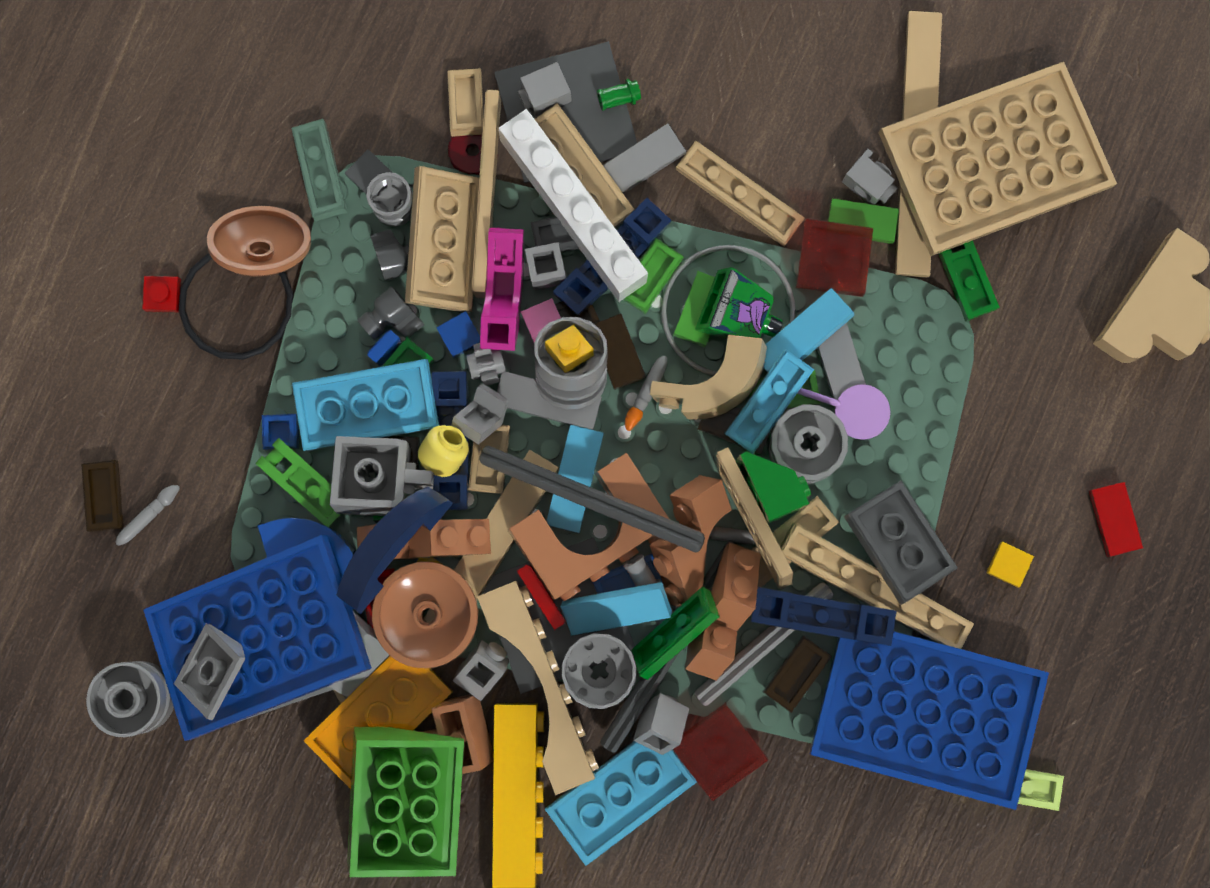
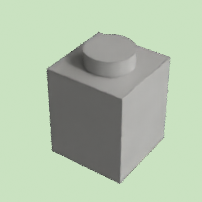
[518,62,572,117]
[525,242,566,290]
[633,693,689,755]

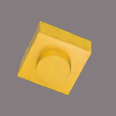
[545,325,594,373]

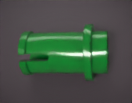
[597,79,641,111]

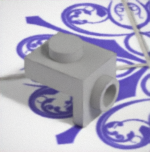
[451,384,509,445]

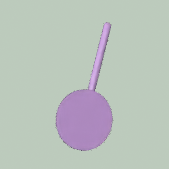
[797,385,890,440]

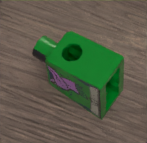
[695,267,783,339]

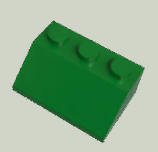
[736,452,811,524]

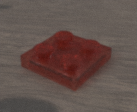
[796,219,873,297]
[672,702,768,801]

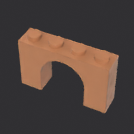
[508,453,670,602]

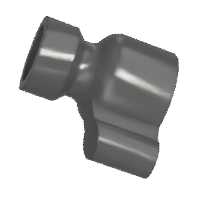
[370,229,409,281]
[357,286,425,340]

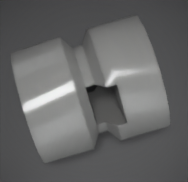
[366,172,413,227]

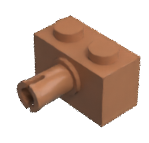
[423,694,494,774]

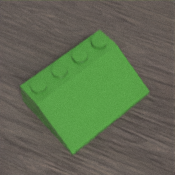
[347,727,464,877]

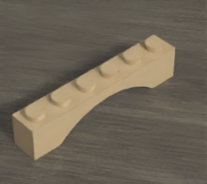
[477,581,599,795]

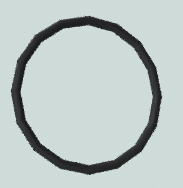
[178,253,294,360]

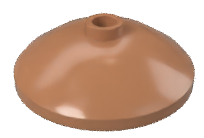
[207,206,311,277]
[372,562,478,668]

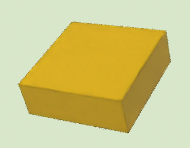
[986,542,1034,588]

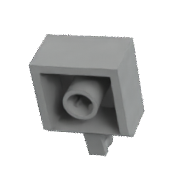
[330,436,434,516]

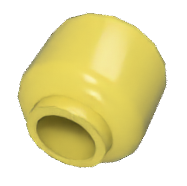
[418,425,469,477]

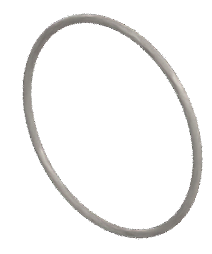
[661,245,795,376]

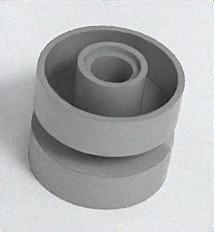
[86,661,174,737]

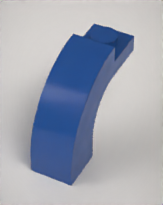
[258,518,356,577]

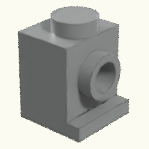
[842,149,898,205]
[453,640,509,701]

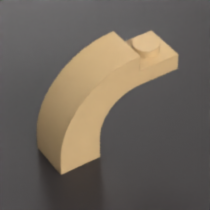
[650,335,767,420]

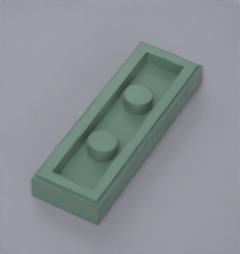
[291,119,348,222]

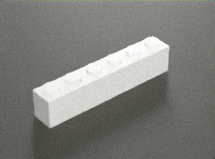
[498,109,648,302]

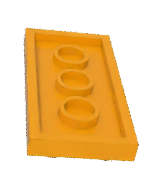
[303,656,453,789]

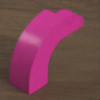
[480,228,524,351]

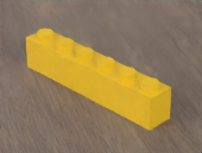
[492,703,544,888]

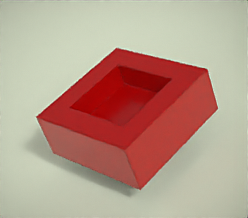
[142,276,181,312]

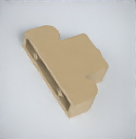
[1093,228,1210,363]

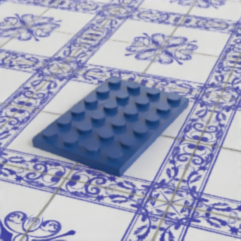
[143,535,372,741]
[809,631,1049,810]

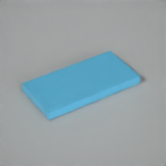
[292,359,439,451]
[545,741,697,866]

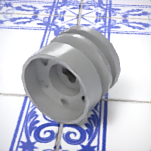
[534,317,607,409]
[562,633,636,709]

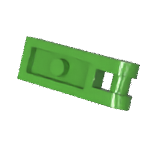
[255,438,340,528]

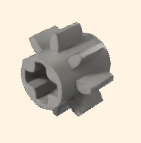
[466,343,506,386]

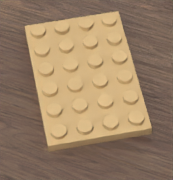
[878,62,1117,256]

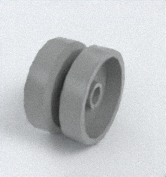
[768,404,848,484]

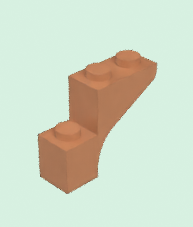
[649,475,732,607]
[357,519,491,561]
[685,542,761,681]

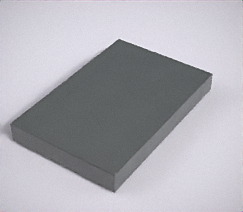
[844,481,958,605]

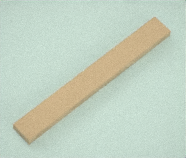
[895,11,942,278]

